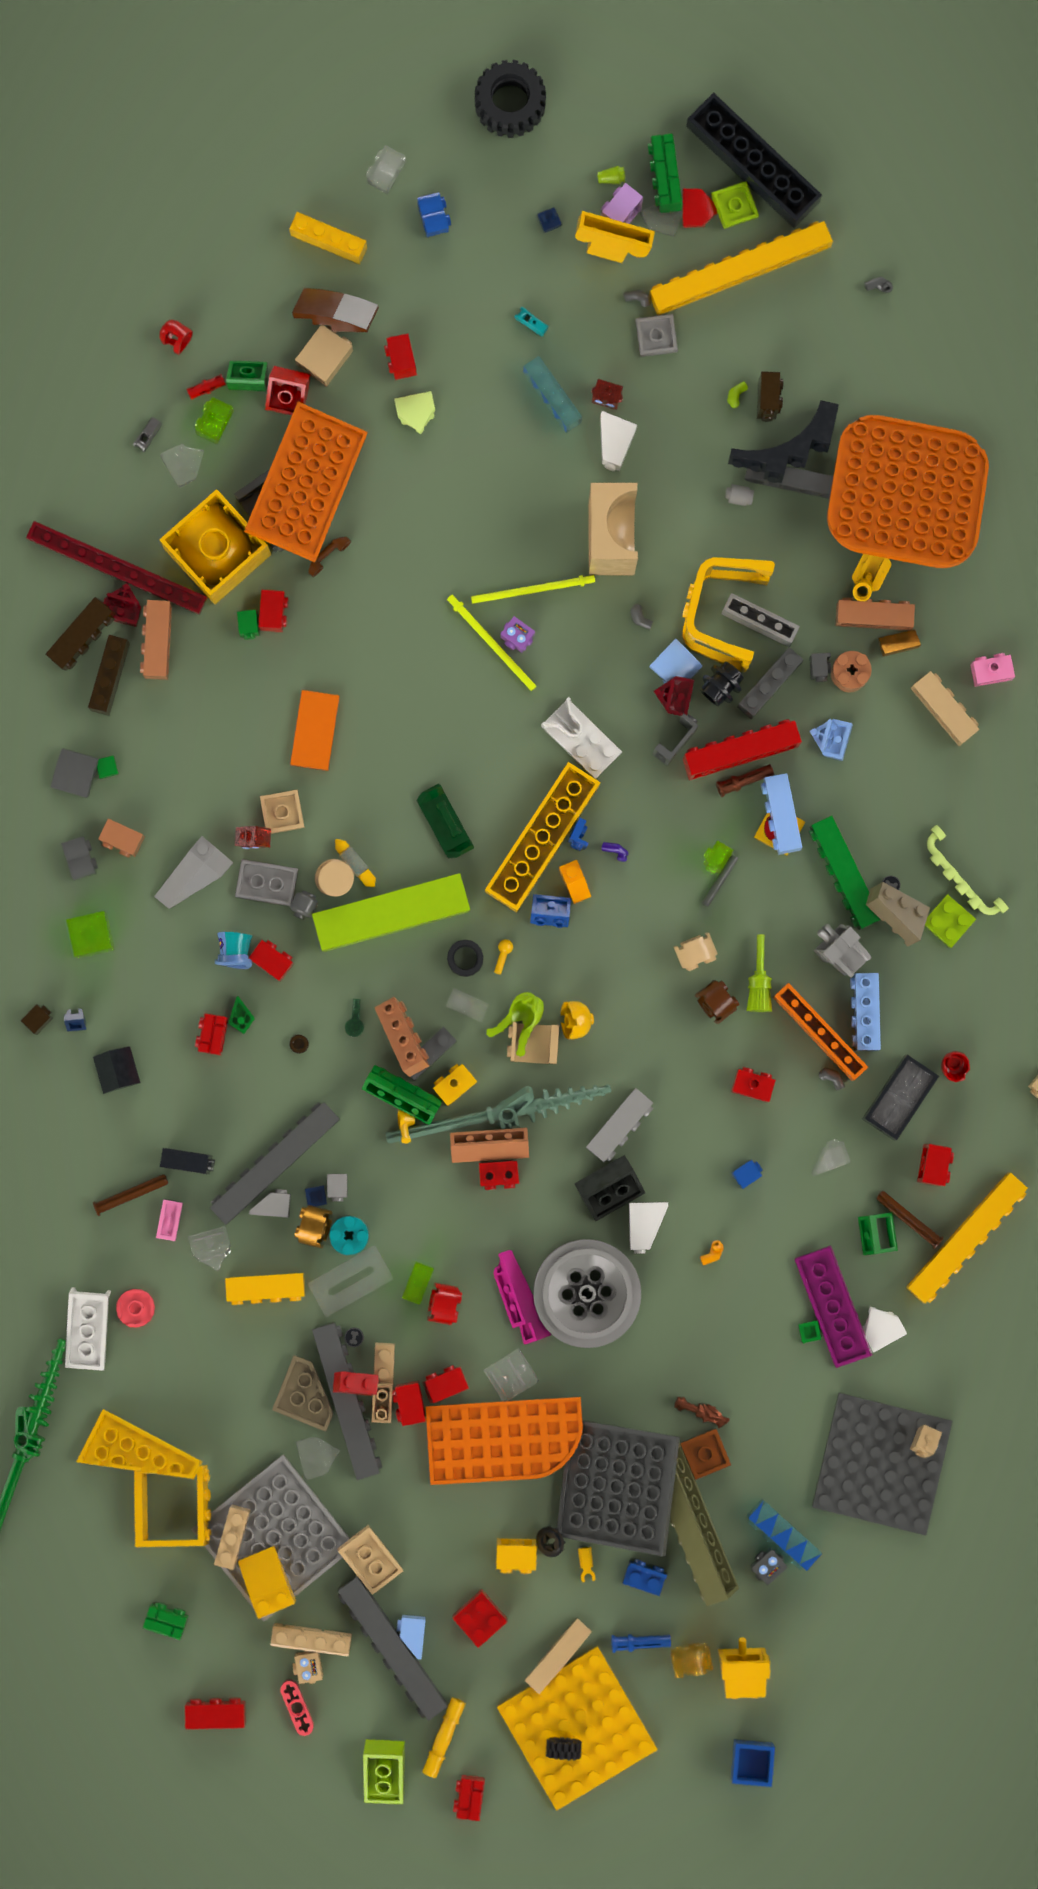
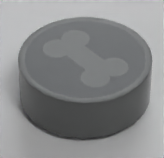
[881,876,901,890]
[344,1327,364,1347]

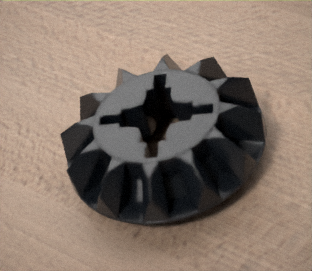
[536,1525,566,1557]

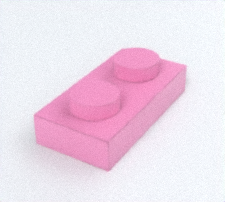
[156,1199,183,1241]

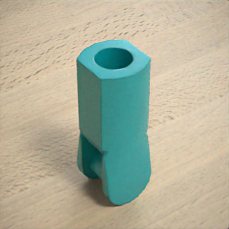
[514,307,549,337]

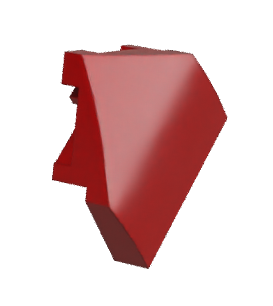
[683,188,718,228]

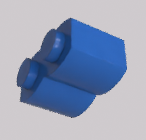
[417,192,451,237]

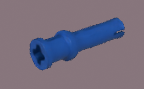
[611,1634,671,1653]

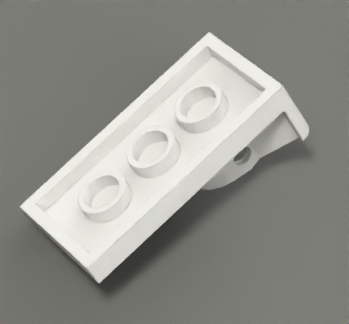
[541,697,622,779]
[65,1287,111,1371]

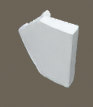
[862,1307,907,1353]

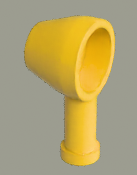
[397,1109,415,1144]

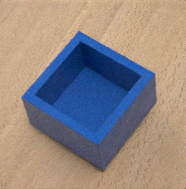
[731,1739,775,1787]

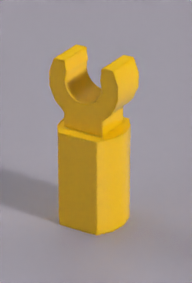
[578,1546,596,1582]

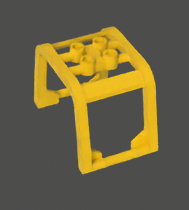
[682,557,775,673]

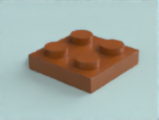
[680,1428,731,1480]

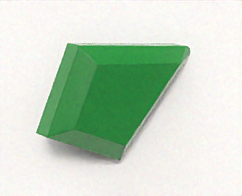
[228,996,255,1034]

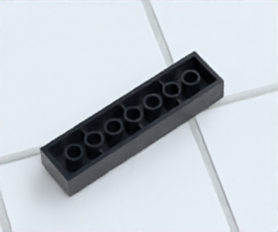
[686,92,822,228]

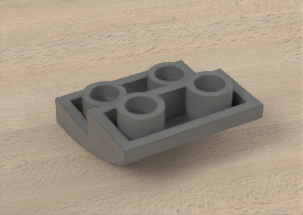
[51,748,99,798]

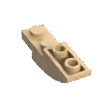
[372,1343,395,1423]

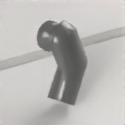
[864,277,893,293]
[819,1068,845,1091]

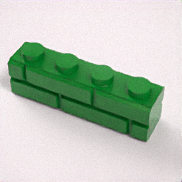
[647,133,682,213]
[362,1065,443,1125]

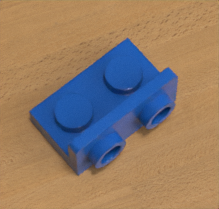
[567,818,589,851]
[530,894,571,928]
[622,1559,667,1596]

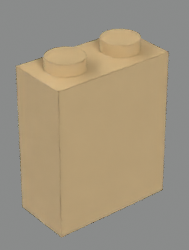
[295,325,353,387]

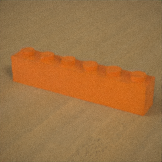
[773,983,868,1081]

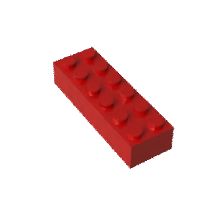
[683,719,802,781]

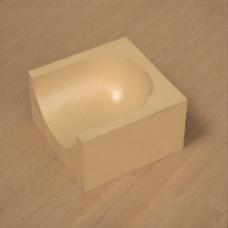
[588,483,638,575]

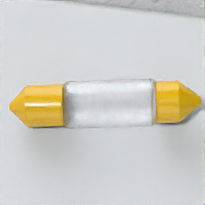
[335,839,376,887]

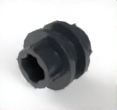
[700,661,744,707]

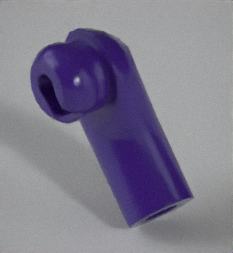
[602,842,629,862]

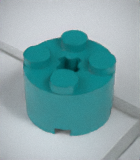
[329,1216,369,1255]

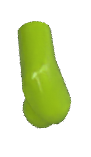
[727,381,748,408]

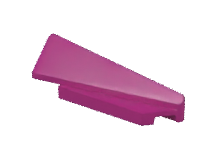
[493,1250,551,1345]

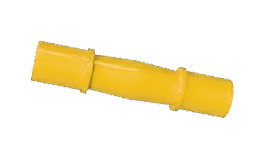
[422,1697,466,1778]

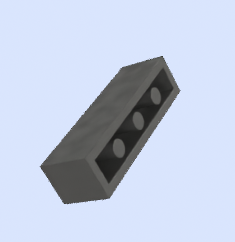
[737,647,804,720]

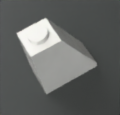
[600,411,637,471]
[629,1202,668,1254]

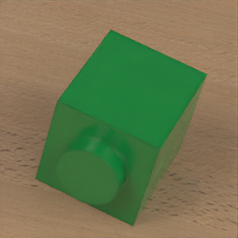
[237,609,260,640]

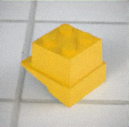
[718,1637,770,1699]

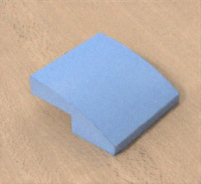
[649,638,703,683]

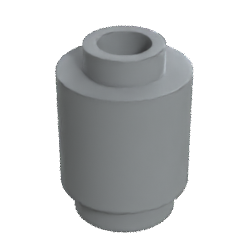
[725,484,754,506]

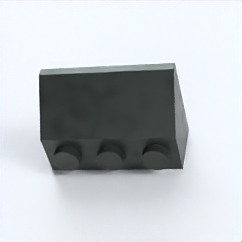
[574,1155,645,1222]

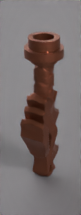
[674,1397,730,1429]

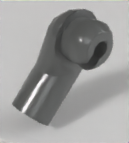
[624,290,651,307]
[630,604,653,630]

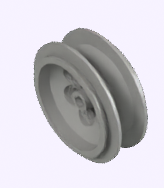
[533,1239,641,1348]

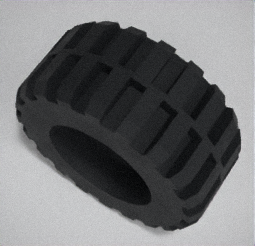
[475,60,546,138]

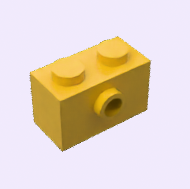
[433,1064,477,1106]

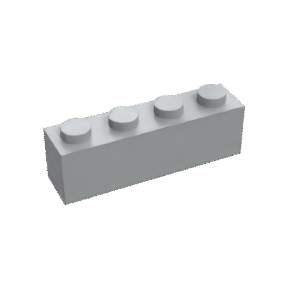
[721,593,800,647]
[586,1088,654,1162]

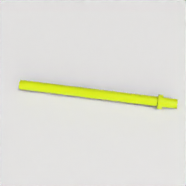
[471,575,595,604]
[447,595,537,691]

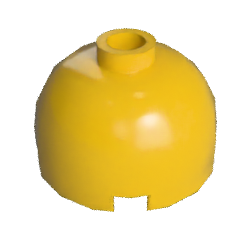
[560,1001,594,1040]

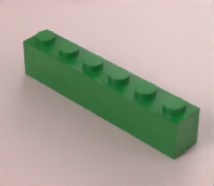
[809,816,881,930]

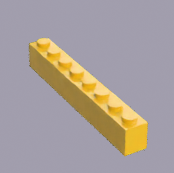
[906,1172,1028,1304]

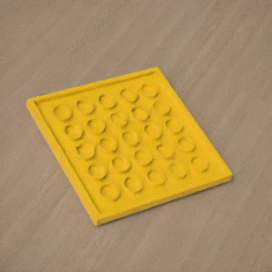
[497,1646,658,1811]

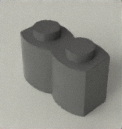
[61,836,98,881]

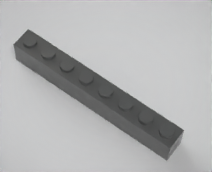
[210,1102,340,1225]
[312,1322,382,1480]
[337,1576,448,1721]

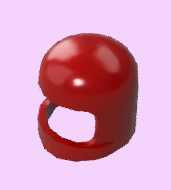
[159,320,193,355]

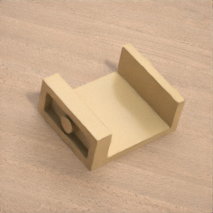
[507,1022,559,1064]

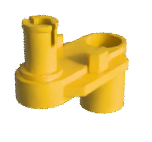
[852,554,892,601]

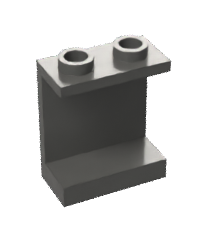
[653,714,699,766]

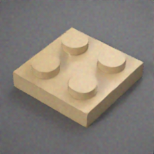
[260,790,305,835]

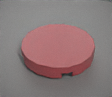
[116,1289,155,1328]

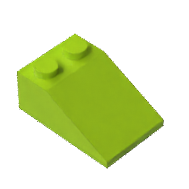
[363,1740,405,1804]

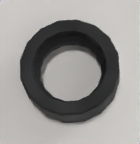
[447,940,484,977]

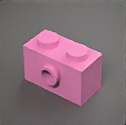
[970,653,1015,687]

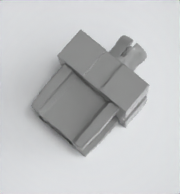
[814,924,872,977]

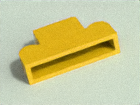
[575,211,655,263]

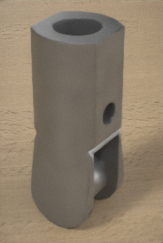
[133,417,162,452]

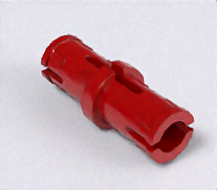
[186,374,226,400]

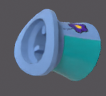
[215,932,252,970]

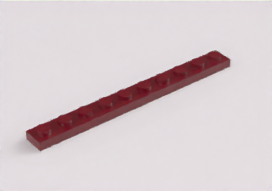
[26,521,207,615]

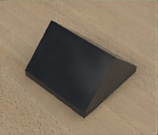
[93,1046,141,1094]

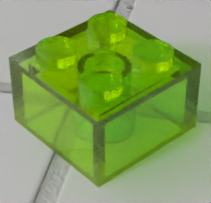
[66,911,115,959]

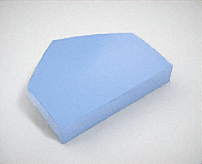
[810,719,853,761]

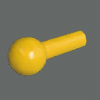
[494,939,513,974]

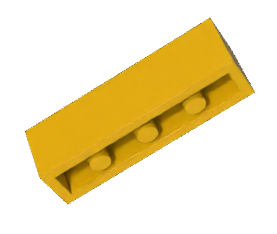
[289,212,367,265]
[225,1273,305,1305]

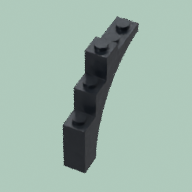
[728,400,839,483]

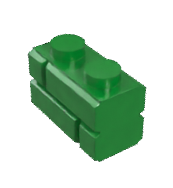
[143,1602,189,1640]

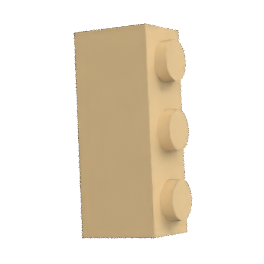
[214,1505,251,1570]

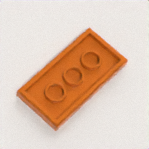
[290,690,340,771]

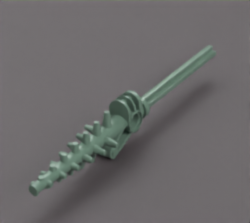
[386,1084,612,1144]

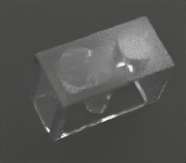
[366,145,406,194]

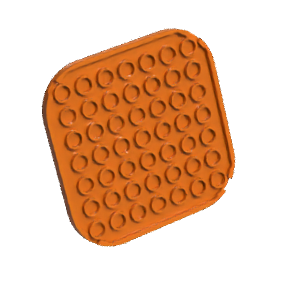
[827,415,989,568]

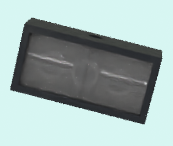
[862,1054,939,1141]

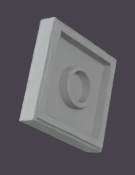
[635,314,678,357]

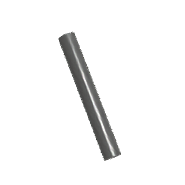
[702,855,738,907]

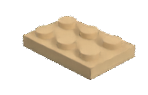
[337,1525,404,1595]

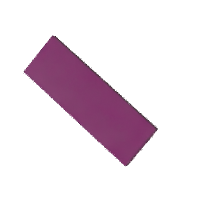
[794,1245,873,1368]

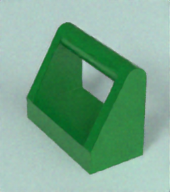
[858,1212,898,1255]

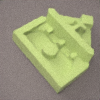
[394,391,435,434]

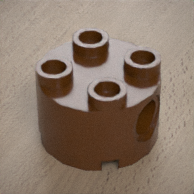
[695,980,740,1025]

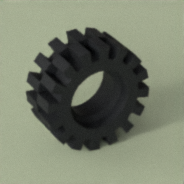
[546,1737,582,1760]

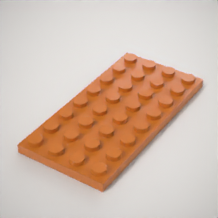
[244,402,368,562]

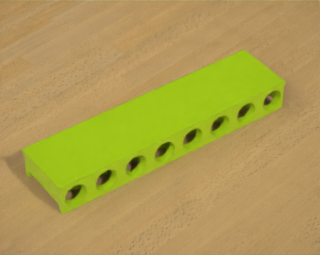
[312,873,470,952]

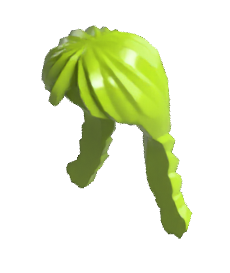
[486,992,544,1057]

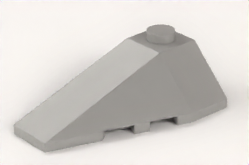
[154,836,233,909]

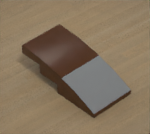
[292,288,379,332]

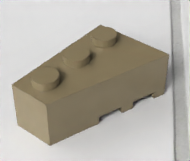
[866,882,930,946]

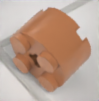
[831,651,871,692]

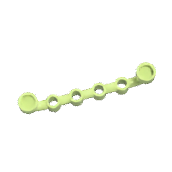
[927,825,1009,915]

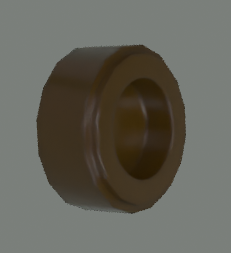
[289,1034,309,1054]

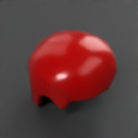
[941,1051,970,1082]

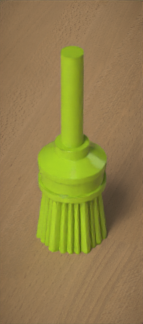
[746,934,772,1012]

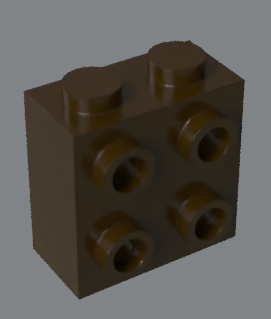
[757,371,784,422]

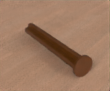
[93,1174,168,1216]
[876,1191,944,1249]

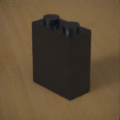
[160,1148,215,1174]

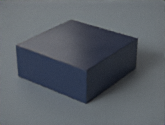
[305,1185,327,1207]

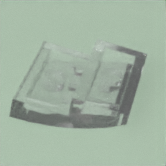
[484,1348,539,1401]

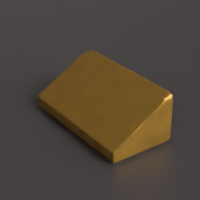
[878,629,921,656]

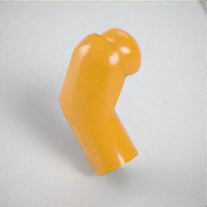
[700,1240,724,1266]

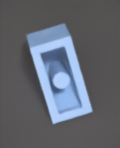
[397,1615,426,1659]

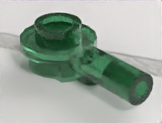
[345,999,364,1037]

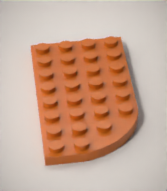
[425,1396,583,1485]

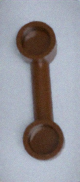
[309,537,352,577]

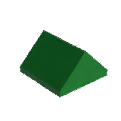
[226,360,268,391]

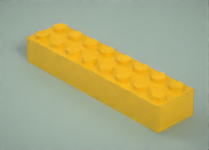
[485,762,601,913]

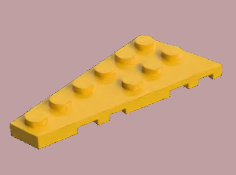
[76,1409,203,1479]

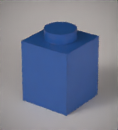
[731,1160,763,1189]

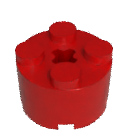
[427,1283,462,1325]

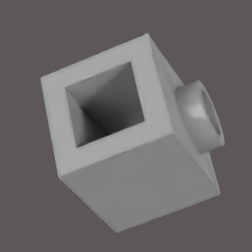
[327,1174,348,1201]

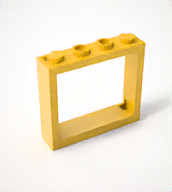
[134,1465,211,1547]

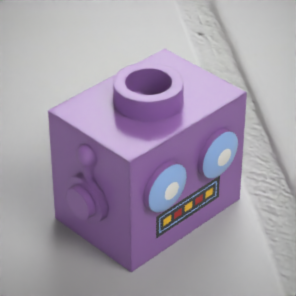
[500,616,535,653]

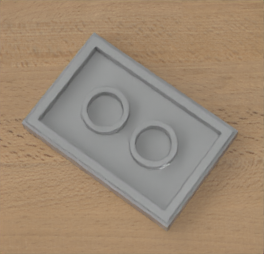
[235,859,299,906]

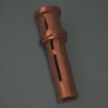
[716,764,774,798]

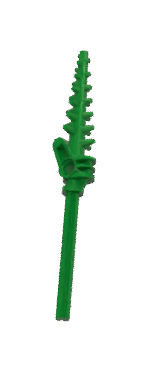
[0,1338,66,1530]

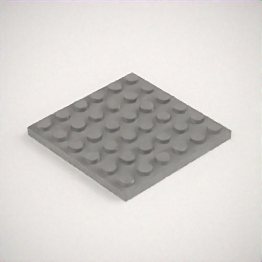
[191,1454,350,1621]

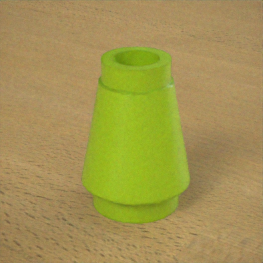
[598,165,625,185]

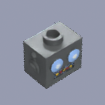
[750,1547,788,1586]

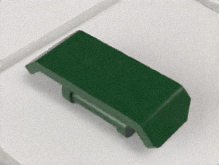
[416,784,474,859]

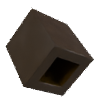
[21,1004,53,1035]

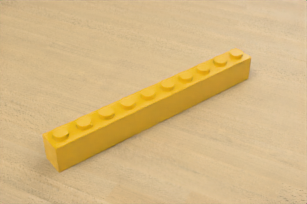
[649,221,833,316]

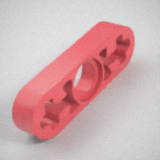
[281,1680,314,1736]

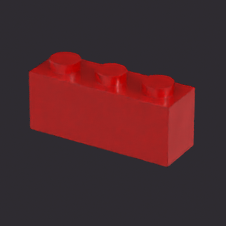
[185,1698,246,1730]

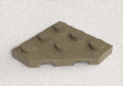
[272,1355,334,1432]

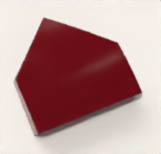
[103,583,142,627]
[654,676,694,716]

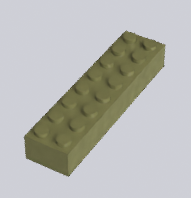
[670,1442,739,1606]

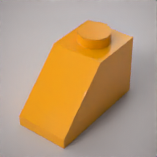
[559,860,591,904]

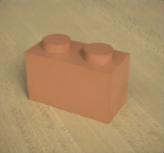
[99,819,145,858]

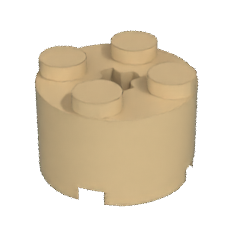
[674,932,718,971]

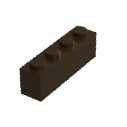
[45,597,116,671]
[88,635,130,716]

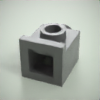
[810,653,831,682]

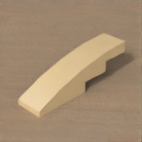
[525,1618,592,1694]

